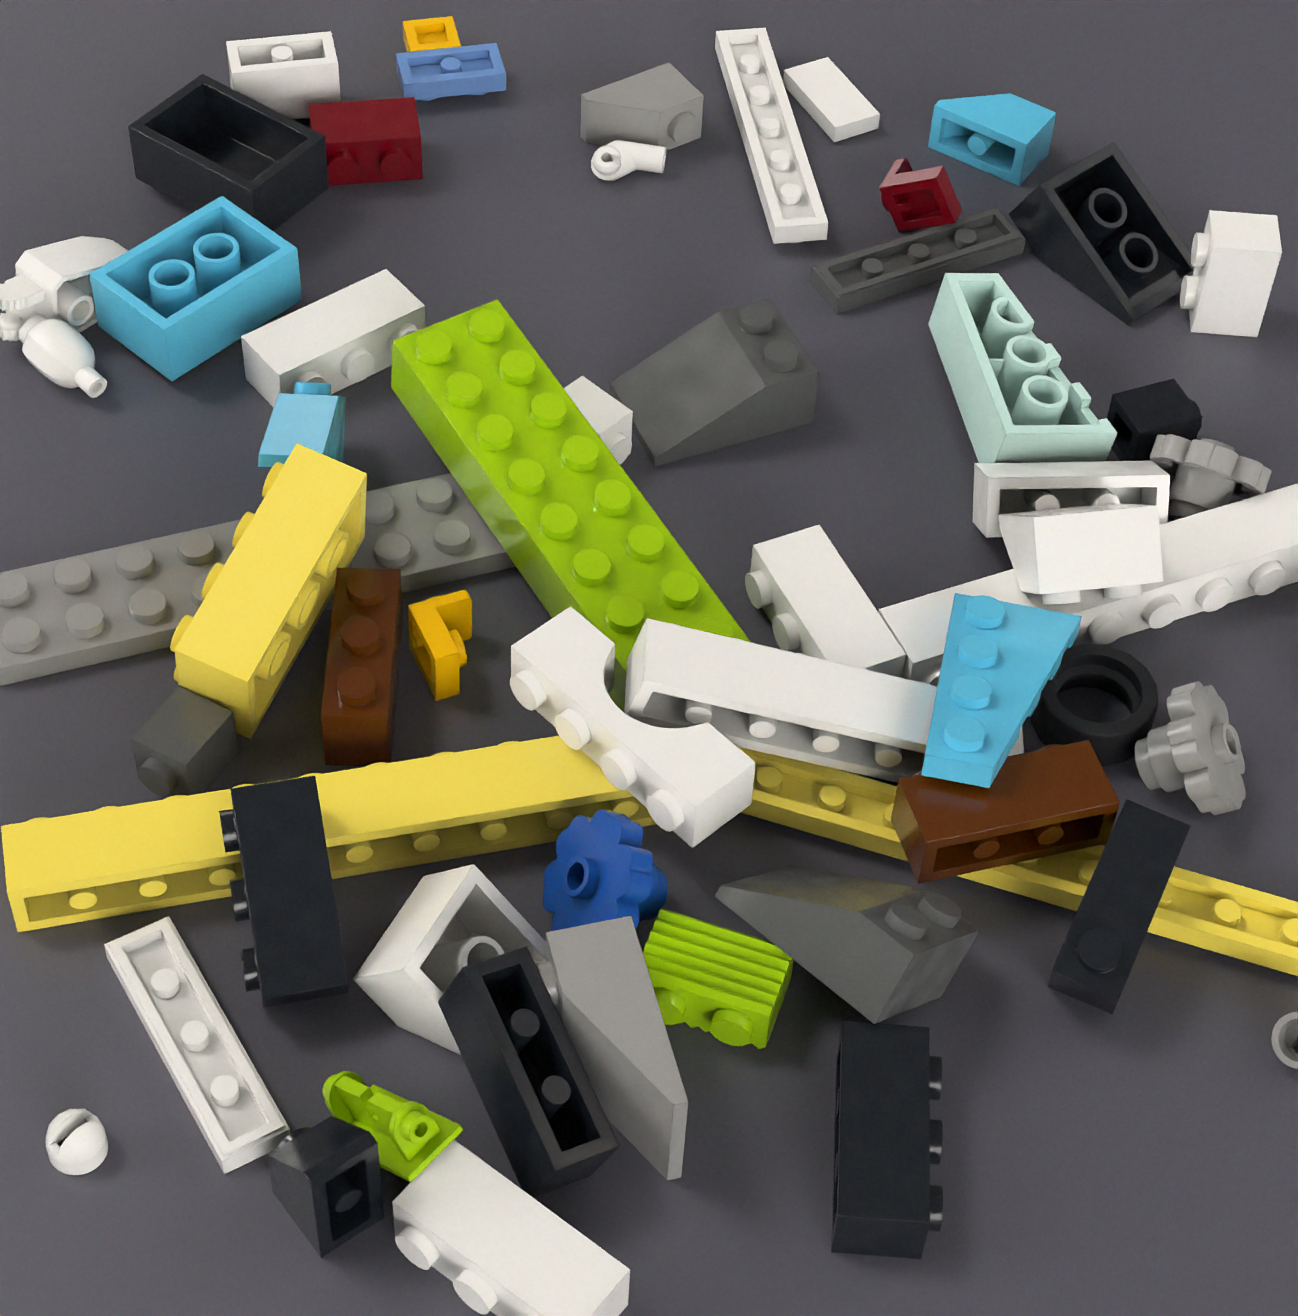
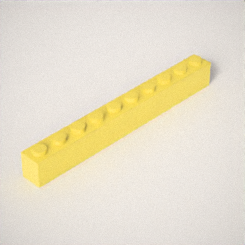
[1,736,656,932]

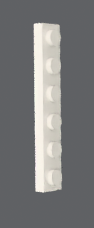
[715,28,828,244]

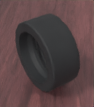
[1031,643,1158,767]

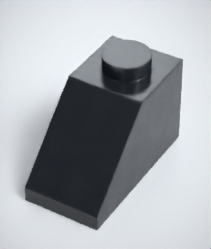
[267,1116,384,1258]

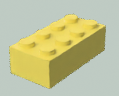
[170,443,367,739]

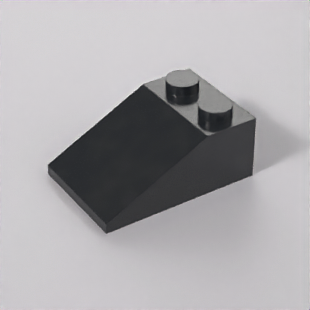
[1009,142,1195,325]

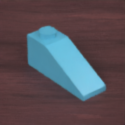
[258,382,346,467]

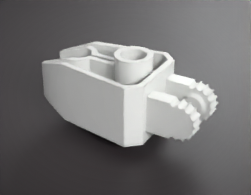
[0,236,128,342]

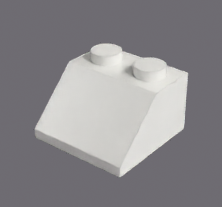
[998,503,1163,605]
[353,864,546,1055]

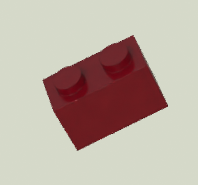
[308,97,423,186]

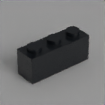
[219,776,349,1007]
[438,946,620,1198]
[831,1020,943,1259]

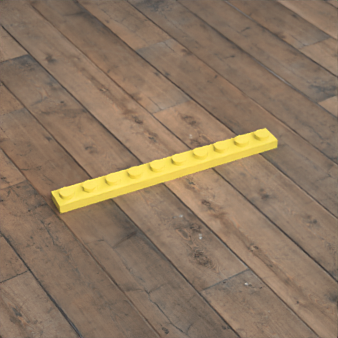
[738,747,1298,976]

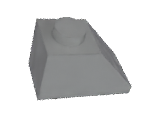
[580,62,704,150]

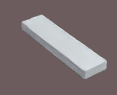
[104,916,290,1174]

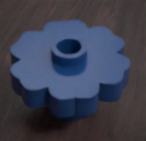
[542,809,668,931]

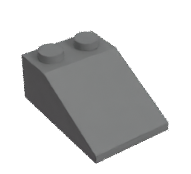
[535,916,688,1180]

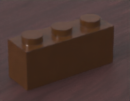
[321,568,404,766]
[891,740,1120,884]

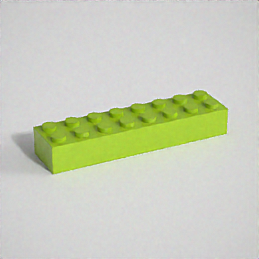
[391,299,751,712]

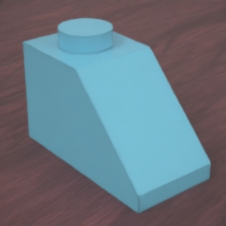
[928,93,1056,186]

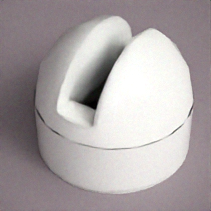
[45,1109,108,1175]

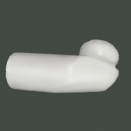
[591,140,667,181]

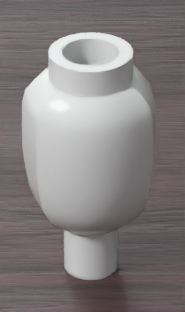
[19,315,107,398]

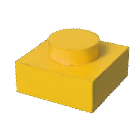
[403,16,461,52]

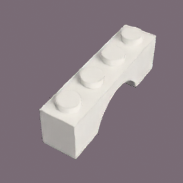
[510,606,756,848]

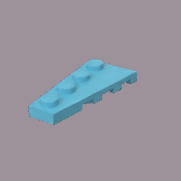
[921,593,1082,788]

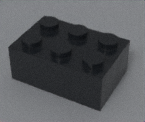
[128,74,329,231]

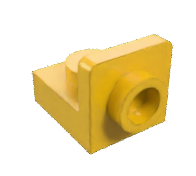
[408,590,472,701]

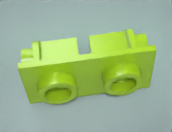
[323,1071,463,1182]

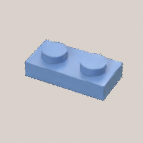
[396,43,506,101]

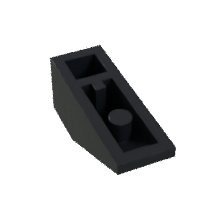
[1047,799,1191,1015]

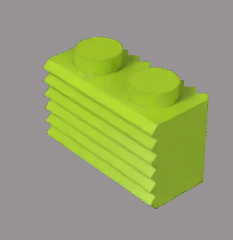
[643,908,794,1049]

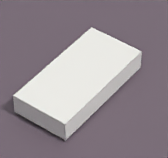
[783,57,880,142]

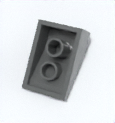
[610,298,819,467]
[715,865,980,1024]

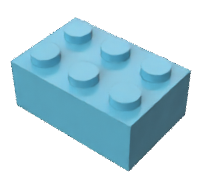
[89,196,302,381]

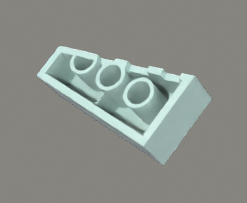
[928,273,1117,463]

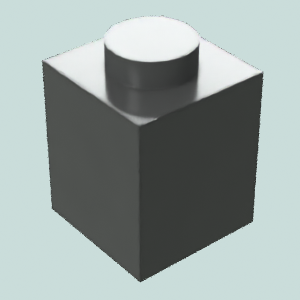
[131,685,239,796]

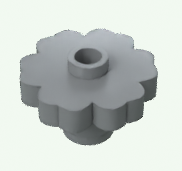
[1149,434,1272,520]
[1134,681,1246,816]

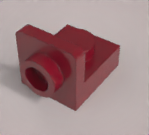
[879,158,962,232]

